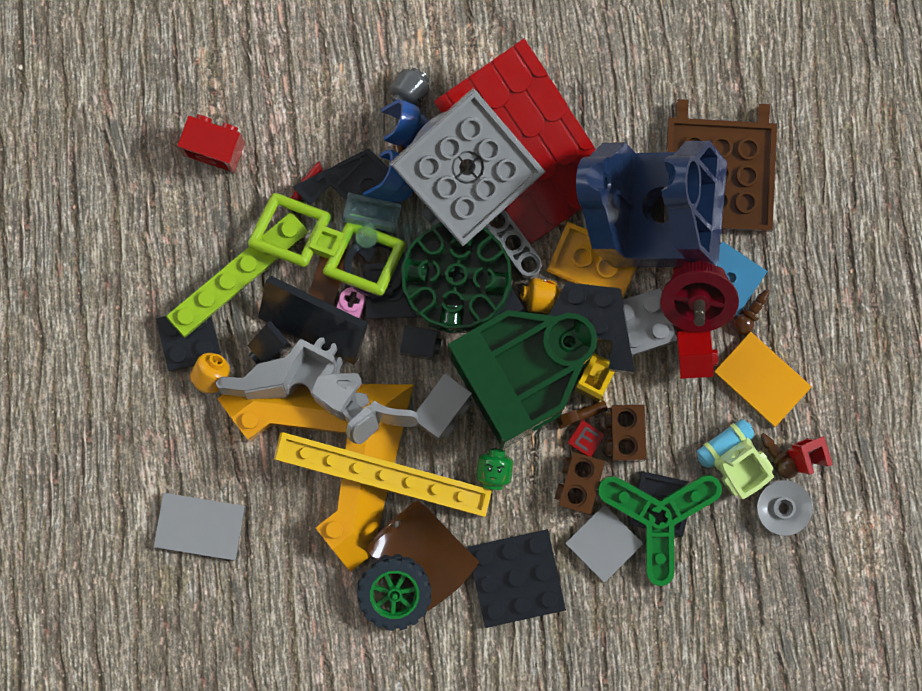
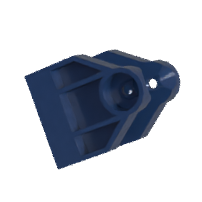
[576,141,727,268]

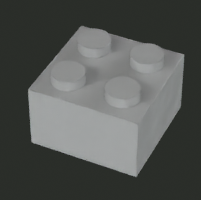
[623,288,678,357]
[416,374,473,441]

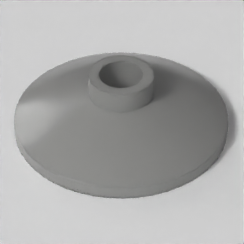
[757,480,812,536]

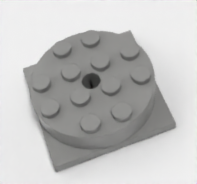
[389,88,546,246]

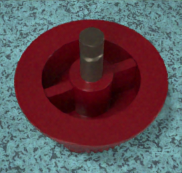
[660,261,739,332]

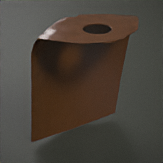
[366,501,479,611]

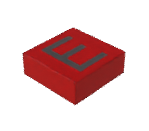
[567,420,605,457]

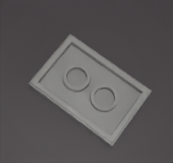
[154,493,246,560]

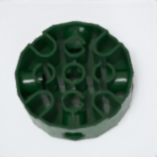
[402,222,512,334]

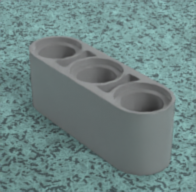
[485,210,541,280]

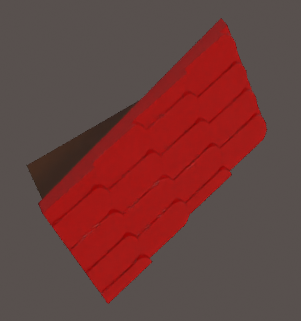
[434,38,596,245]

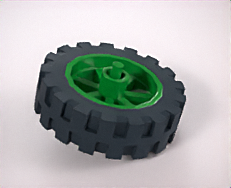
[357,554,431,631]

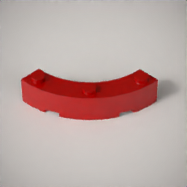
[673,268,719,379]

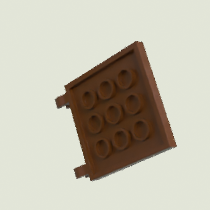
[663,99,777,232]

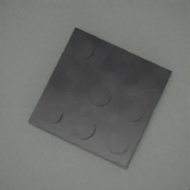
[467,529,566,628]

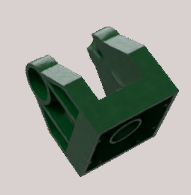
[448,310,597,450]

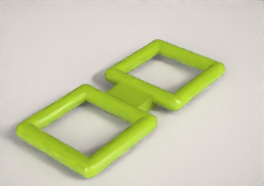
[248,193,406,296]

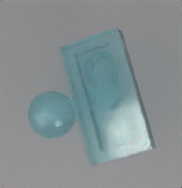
[342,193,402,248]

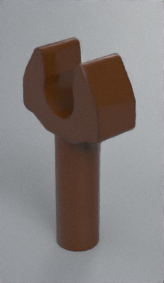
[556,401,607,429]

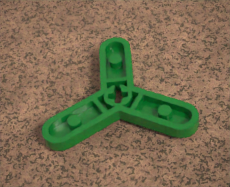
[598,475,722,586]

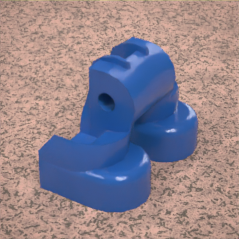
[363,99,429,203]

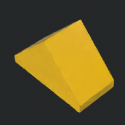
[575,353,615,402]

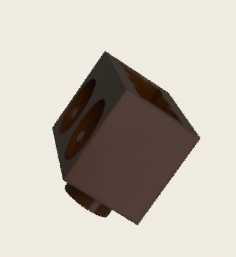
[605,405,646,462]
[554,452,605,515]

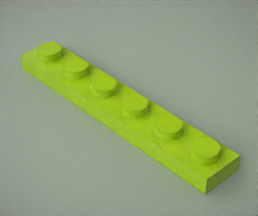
[166,212,309,338]

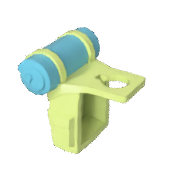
[696,419,774,499]

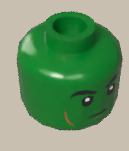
[476,448,514,490]

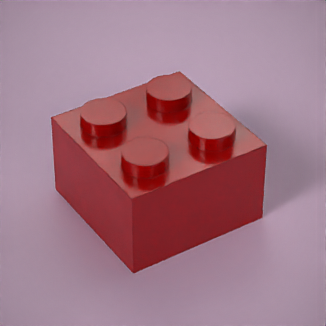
[177,114,245,173]

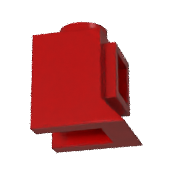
[787,436,833,475]

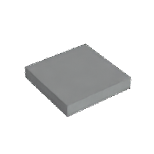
[565,505,643,583]

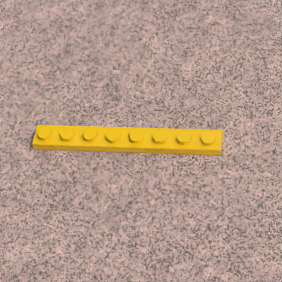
[273,432,492,517]

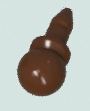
[732,289,770,335]
[760,433,798,479]

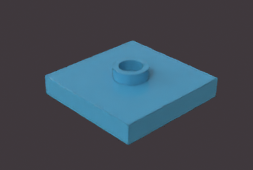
[718,241,768,316]

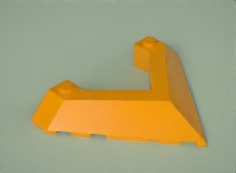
[217,384,414,572]

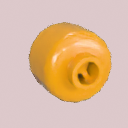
[520,278,562,315]
[190,353,230,393]

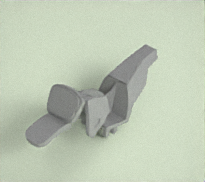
[216,338,419,444]

